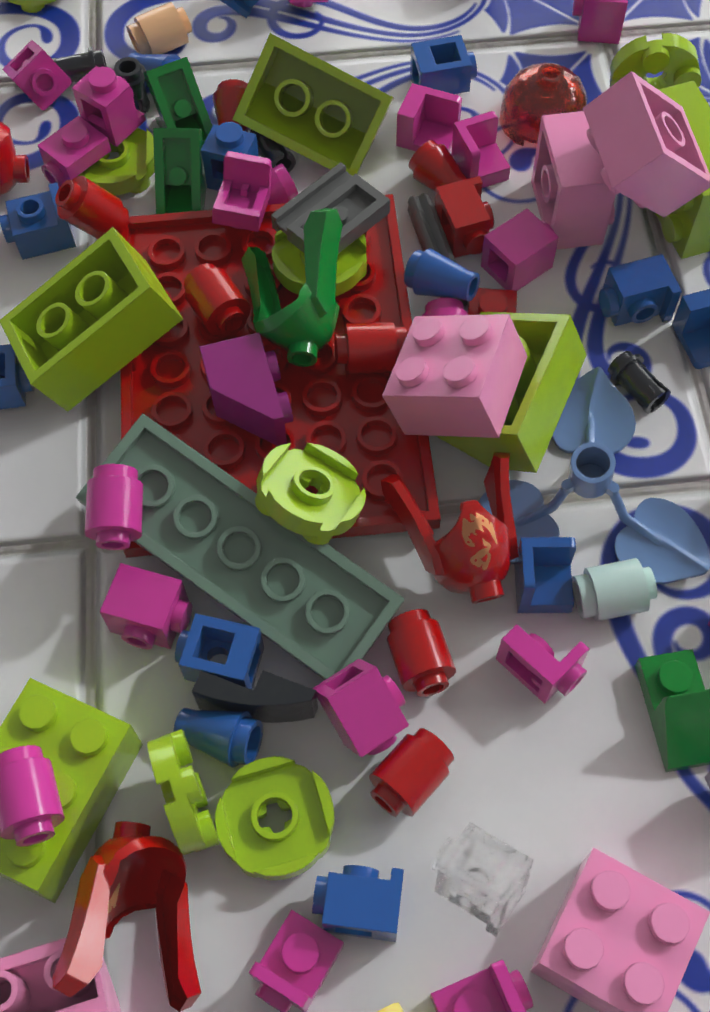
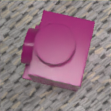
[72,66,146,147]

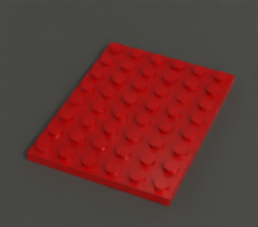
[120,194,441,558]

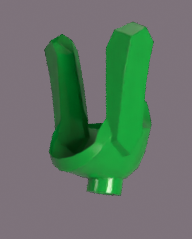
[241,208,343,367]

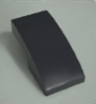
[192,670,318,723]

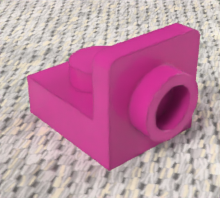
[2,40,72,110]
[496,624,590,704]
[249,909,344,1012]
[430,959,533,1012]

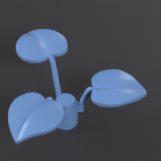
[478,367,710,584]

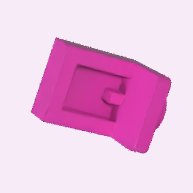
[38,116,112,188]
[212,151,272,232]

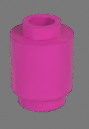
[85,464,143,550]
[0,745,65,847]

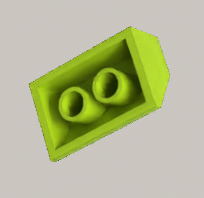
[232,33,394,176]
[436,312,587,473]

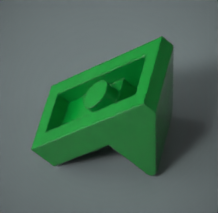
[143,57,212,146]
[153,128,207,214]
[634,649,710,772]

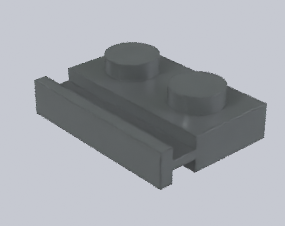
[271,162,390,254]

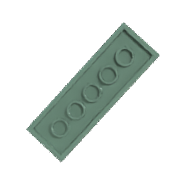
[76,413,405,680]

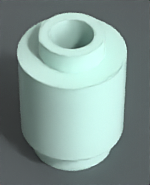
[572,558,657,621]

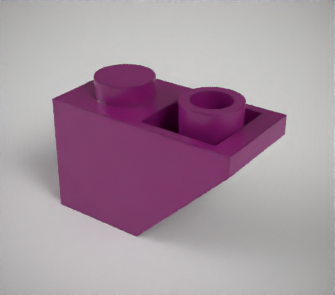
[199,333,293,446]

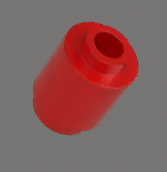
[55,176,129,239]
[184,263,251,336]
[335,322,408,374]
[386,609,456,697]
[369,728,454,817]

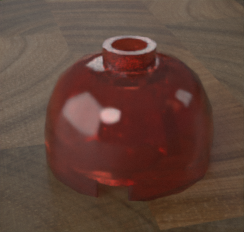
[499,62,588,146]

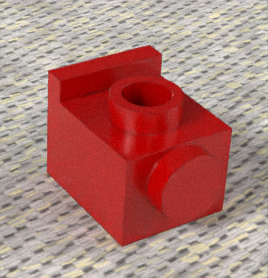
[435,176,494,258]

